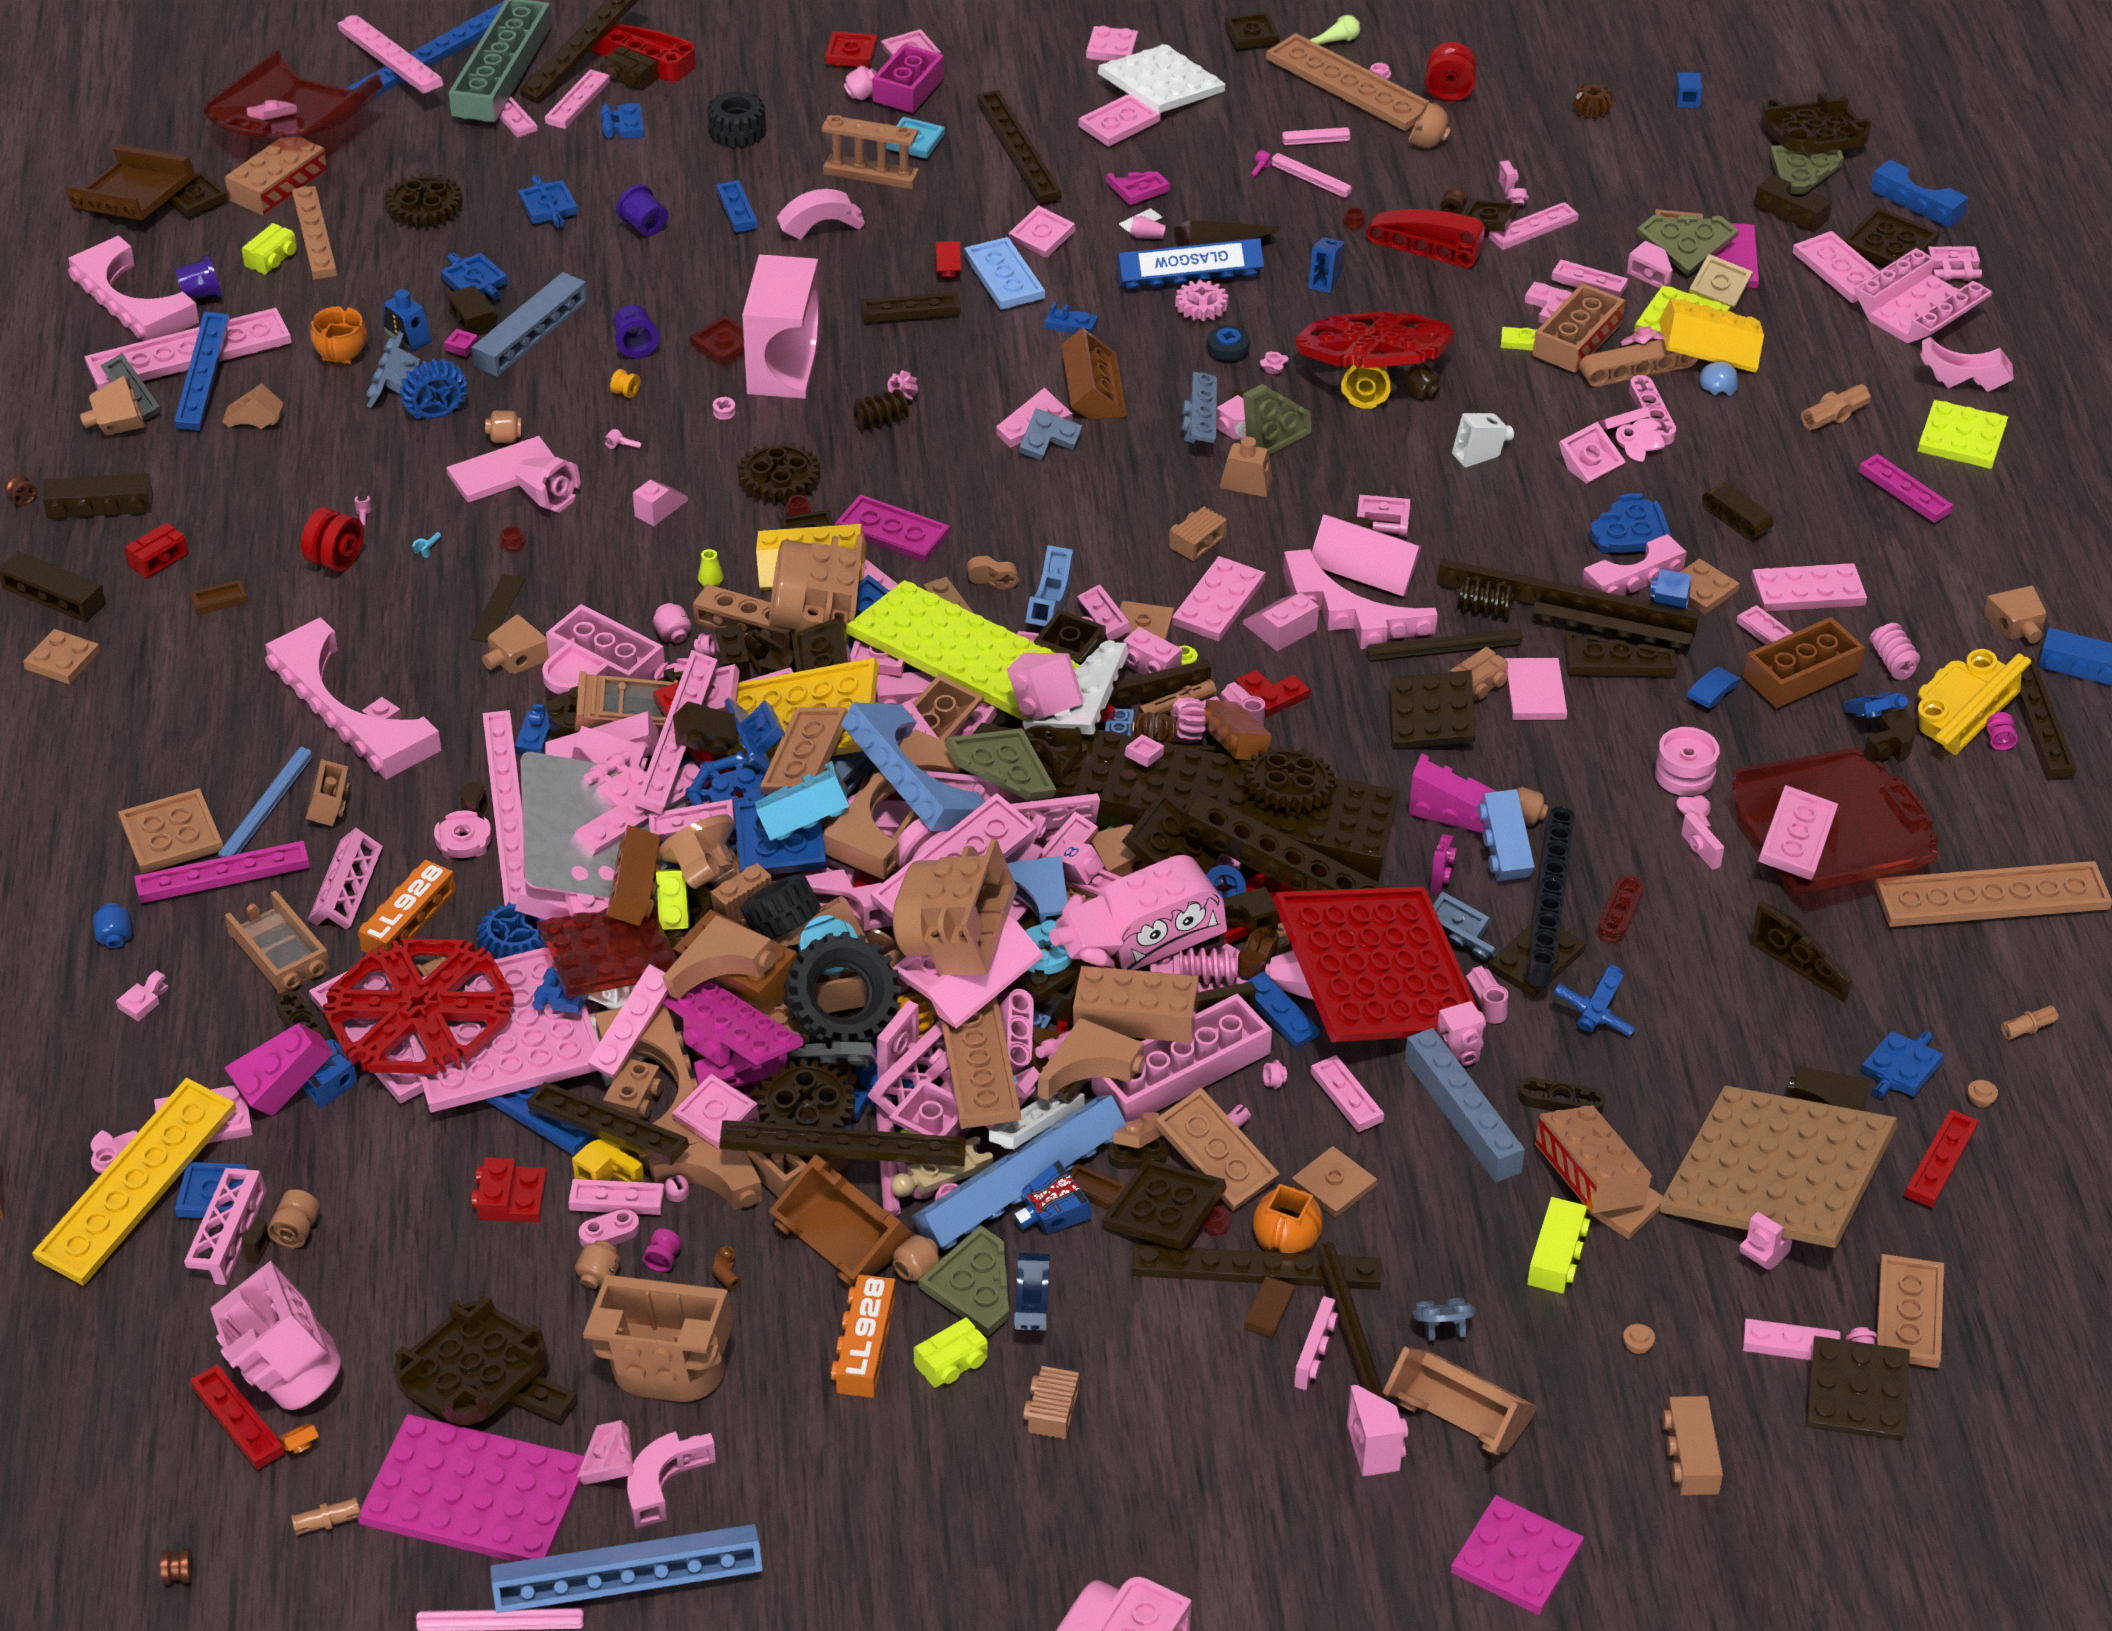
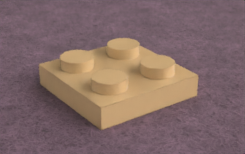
[1689,254,1753,312]

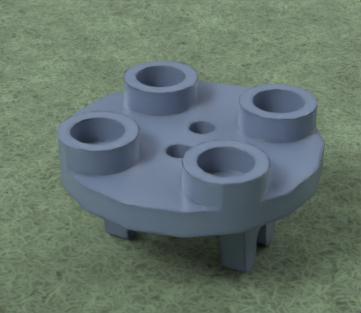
[1413,1298,1475,1341]

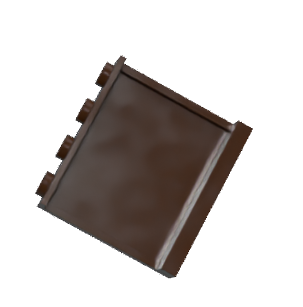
[65,144,196,220]

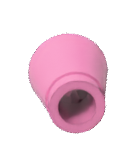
[1130,215,1165,239]

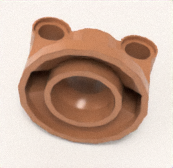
[659,814,740,889]

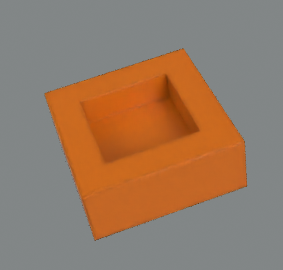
[277,1423,319,1453]

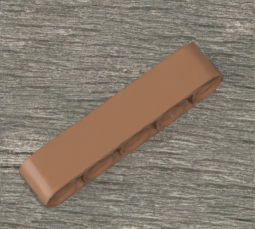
[1579,339,1698,387]

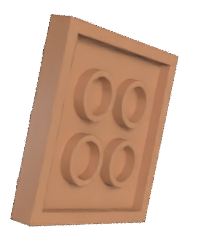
[118,788,223,874]

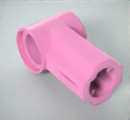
[1220,682,1265,727]
[1465,966,1509,1024]

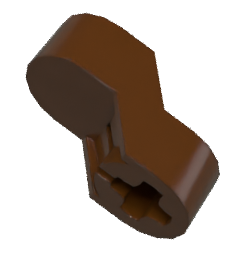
[1238,927,1279,978]

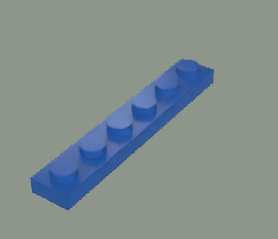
[174,312,229,431]

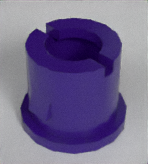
[616,184,668,236]
[175,255,223,301]
[613,305,659,358]

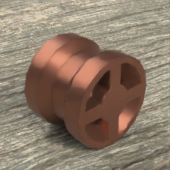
[1440,187,1468,214]
[4,473,37,506]
[160,1549,193,1584]

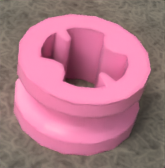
[713,397,735,420]

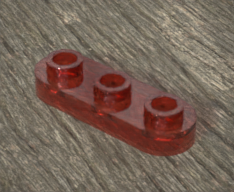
[1598,875,1644,941]

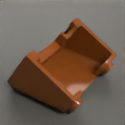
[769,1154,915,1286]

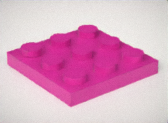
[1451,1495,1584,1616]

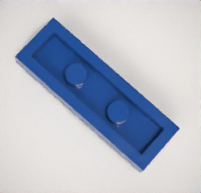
[716,180,757,232]
[1245,971,1320,1050]

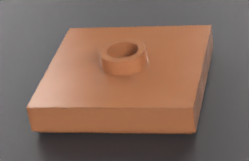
[1112,601,1174,643]
[1291,1146,1377,1218]
[1580,1187,1663,1240]

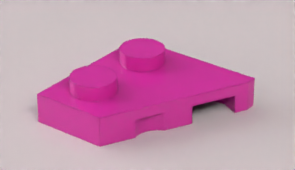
[1430,834,1457,894]

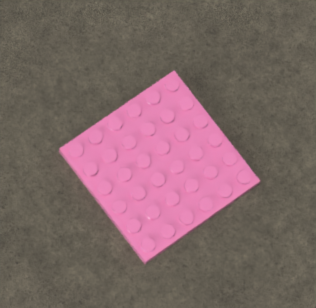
[408,943,599,1113]

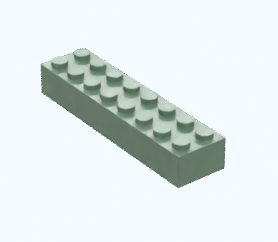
[449,0,552,122]

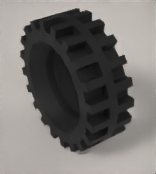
[783,932,901,1049]

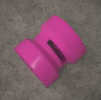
[1986,712,2018,750]
[642,1229,682,1272]

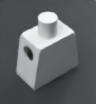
[1452,413,1514,467]

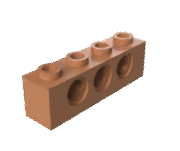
[693,584,794,650]

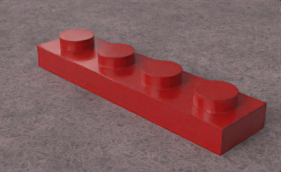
[1905,1109,1979,1208]
[190,1364,285,1470]

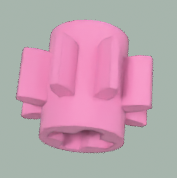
[887,371,918,401]

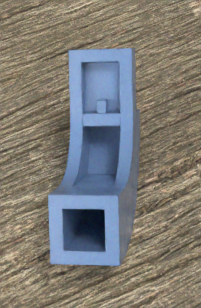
[1025,545,1075,626]

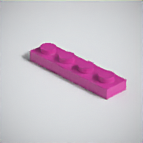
[1858,454,1953,523]

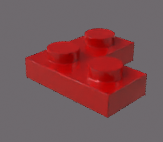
[1235,669,1310,718]

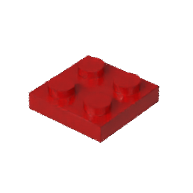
[825,31,877,68]

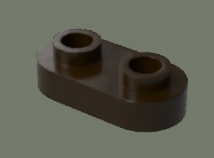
[1108,1138,1168,1169]

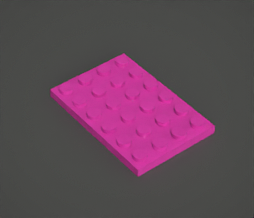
[358,1414,585,1562]

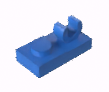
[1044,302,1098,334]
[514,704,550,755]

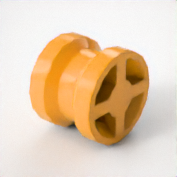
[610,369,640,399]

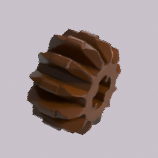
[1574,83,1612,119]
[1130,712,1177,744]

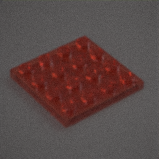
[537,907,677,998]

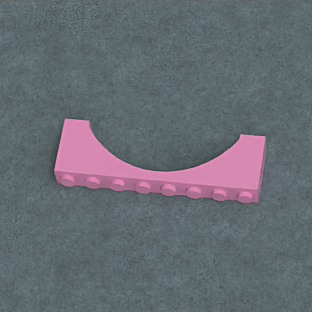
[265,617,441,779]
[515,726,648,931]

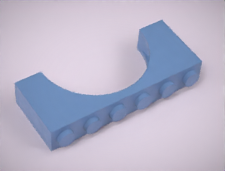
[841,702,986,831]
[896,856,1068,951]

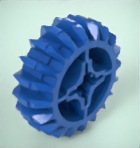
[399,358,468,420]
[477,901,556,960]

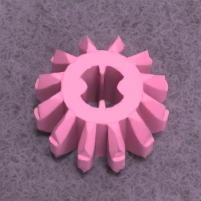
[1171,697,1207,744]

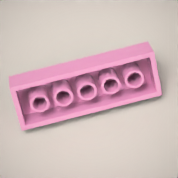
[1091,993,1272,1123]

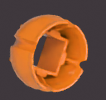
[310,306,367,364]
[1253,1184,1323,1254]

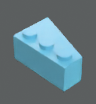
[755,761,849,840]

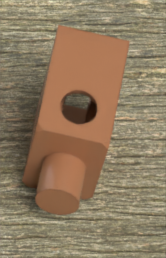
[80,376,145,435]
[1220,437,1273,497]
[1983,586,2046,643]
[482,614,550,674]
[1089,825,1148,877]

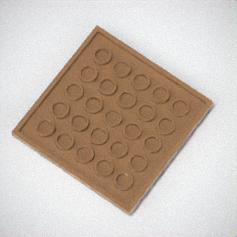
[1659,1085,1898,1248]

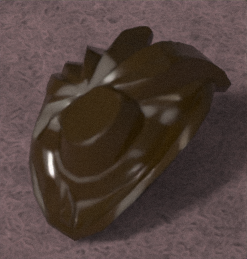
[688,884,714,924]

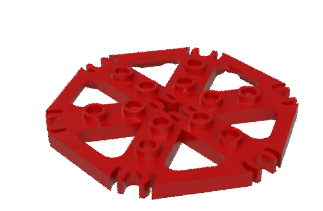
[1295,311,1454,368]
[323,939,514,1074]

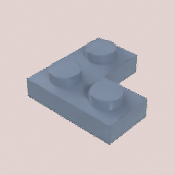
[1018,408,1082,461]

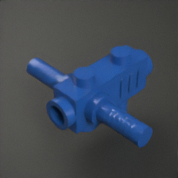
[1553,965,1635,1037]

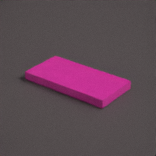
[1714,223,1759,289]
[835,494,950,562]

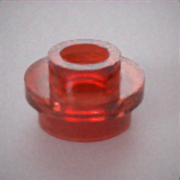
[1343,207,1367,228]
[786,495,811,516]
[499,526,526,550]
[1201,1206,1231,1235]

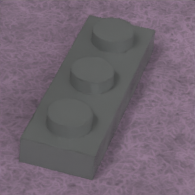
[101,353,162,421]

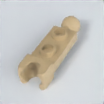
[891,1137,993,1197]

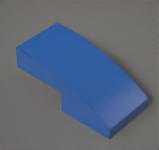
[1686,667,1741,708]

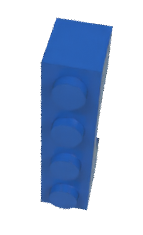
[1871,160,1969,228]

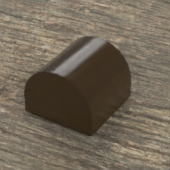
[459,783,488,818]

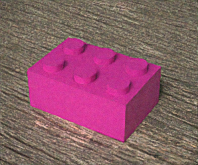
[872,44,944,113]

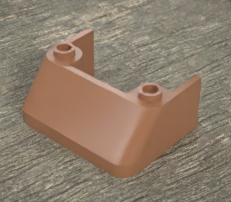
[1382,1346,1537,1456]

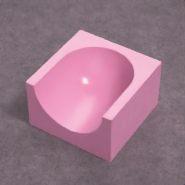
[742,254,821,399]

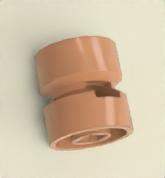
[267,1189,321,1248]

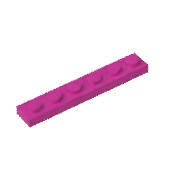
[134,840,310,903]

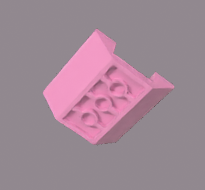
[1854,248,1992,343]
[892,915,1044,1029]

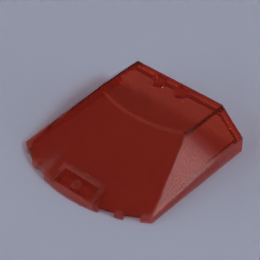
[201,50,383,138]
[1731,748,1938,895]

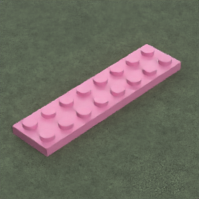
[85,308,291,390]

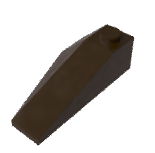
[1174,220,1279,247]
[1750,902,1852,1002]

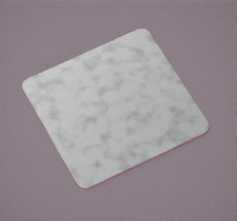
[521,752,685,907]

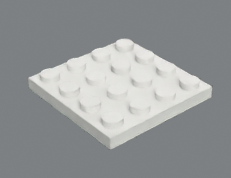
[1098,45,1226,113]

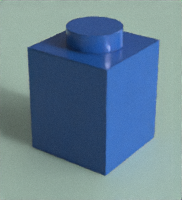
[1674,72,1702,107]

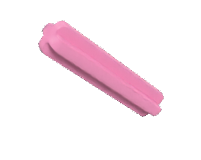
[1282,127,1350,146]

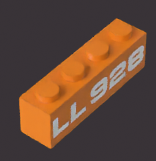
[358,860,456,955]
[831,1274,896,1398]

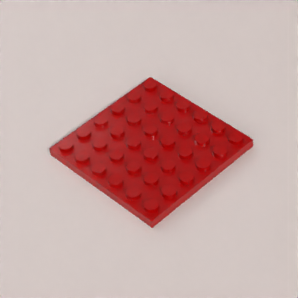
[1272,886,1486,1042]

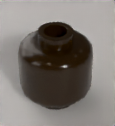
[1403,363,1441,400]

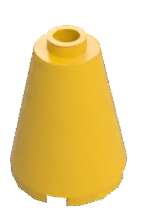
[1341,352,1391,409]

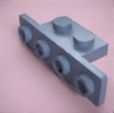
[366,331,420,408]
[1181,372,1217,443]
[1433,891,1498,960]

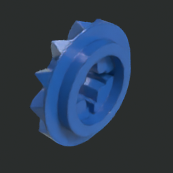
[1206,865,1246,898]

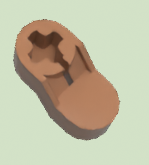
[966,556,1019,590]

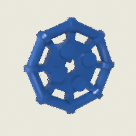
[685,752,771,837]

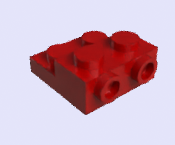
[471,1157,547,1222]

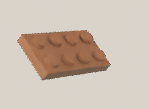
[760,707,848,795]
[1154,1087,1280,1211]
[1876,1254,1944,1368]

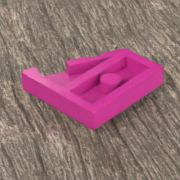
[1106,172,1170,205]

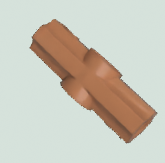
[1800,384,1871,431]

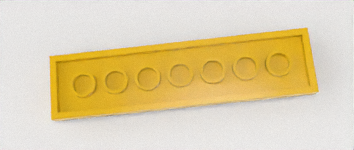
[32,1078,236,1286]

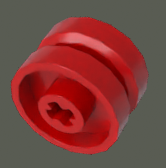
[1425,42,1477,102]
[301,506,364,572]

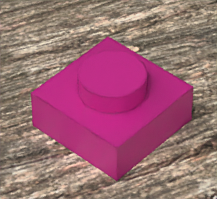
[444,329,478,357]

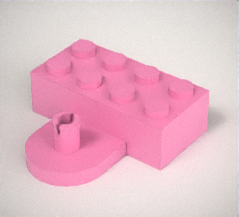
[542,604,665,694]

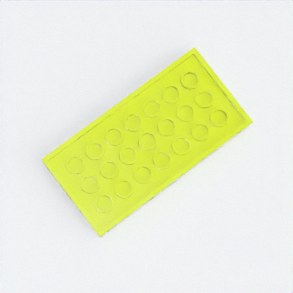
[846,580,1080,721]

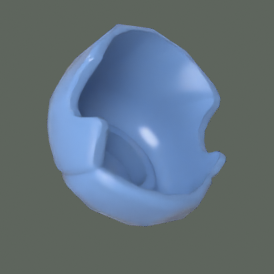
[1699,362,1739,396]

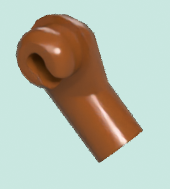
[712,1246,741,1291]

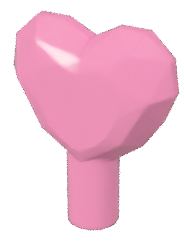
[1676,795,1712,831]

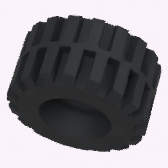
[707,91,766,147]
[740,874,821,939]

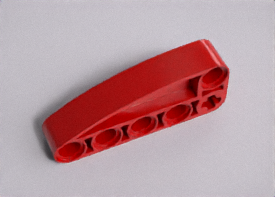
[592,24,696,82]
[1365,209,1485,268]

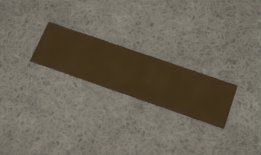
[469,574,525,642]

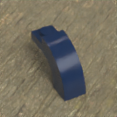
[1014,1253,1050,1330]

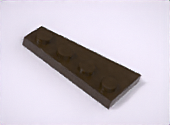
[1565,630,1677,676]

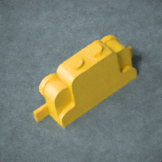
[1917,649,2031,755]

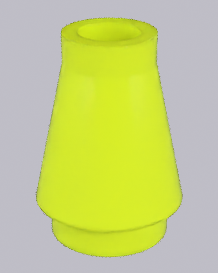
[698,549,724,588]

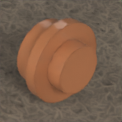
[1967,1080,1998,1108]
[1623,1324,1655,1354]

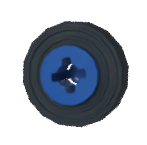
[1206,325,1250,361]

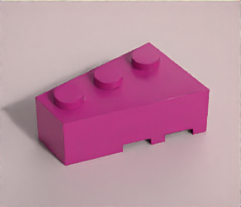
[1408,753,1497,833]
[224,1023,334,1116]
[694,1048,788,1100]

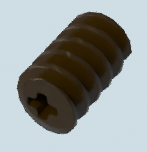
[853,389,909,431]
[1457,576,1515,619]

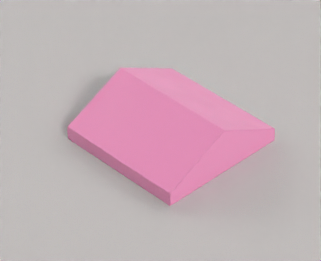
[1558,422,1626,484]

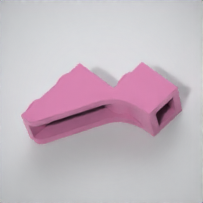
[806,869,892,931]

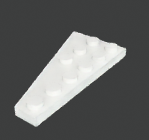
[1022,640,1129,735]

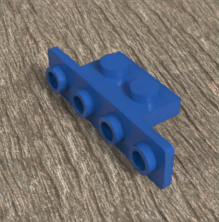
[724,697,785,770]

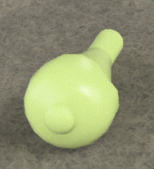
[1310,15,1360,45]

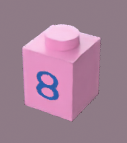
[1053,839,1104,885]

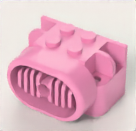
[210,1261,341,1410]
[1056,1577,1192,1631]

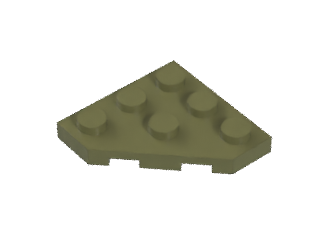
[1770,146,1844,195]
[1636,215,1739,276]
[1243,384,1312,455]
[945,729,1056,801]
[918,1225,1009,1336]

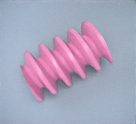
[1869,623,1920,680]
[1179,947,1238,985]

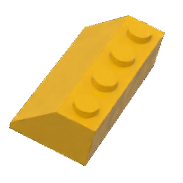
[1659,298,1764,373]
[756,524,866,591]

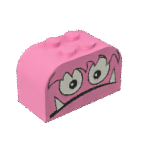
[1097,855,1227,970]

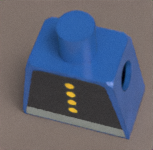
[383,289,431,352]

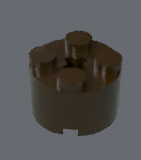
[547,686,579,740]

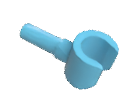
[413,532,441,558]

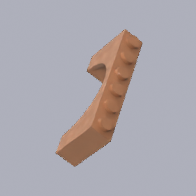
[823,729,972,880]
[595,1004,704,1172]

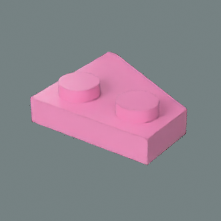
[577,1420,633,1485]

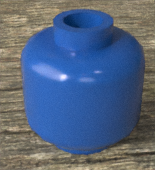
[93,903,133,948]

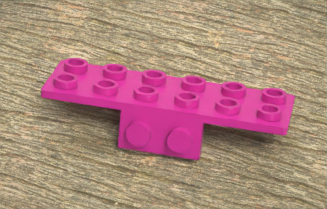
[662,979,803,1067]

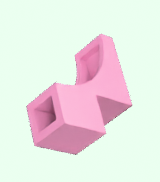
[1920,337,2013,392]

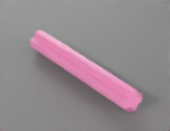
[1271,153,1352,198]

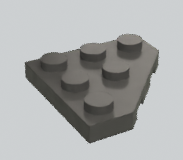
[787,1042,877,1068]

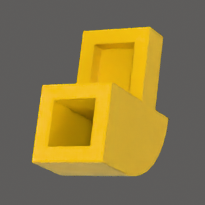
[572,1139,644,1183]

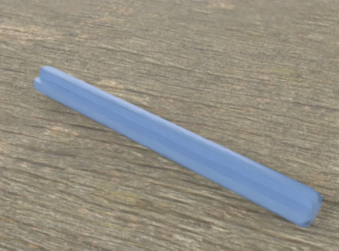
[218,747,312,858]

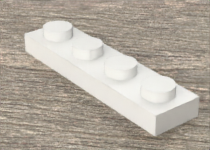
[989,1092,1085,1149]

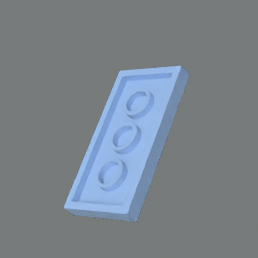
[964,237,1045,310]

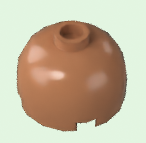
[1409,100,1451,148]

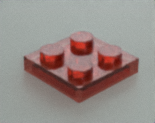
[689,315,745,365]

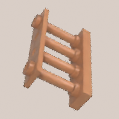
[822,115,919,189]

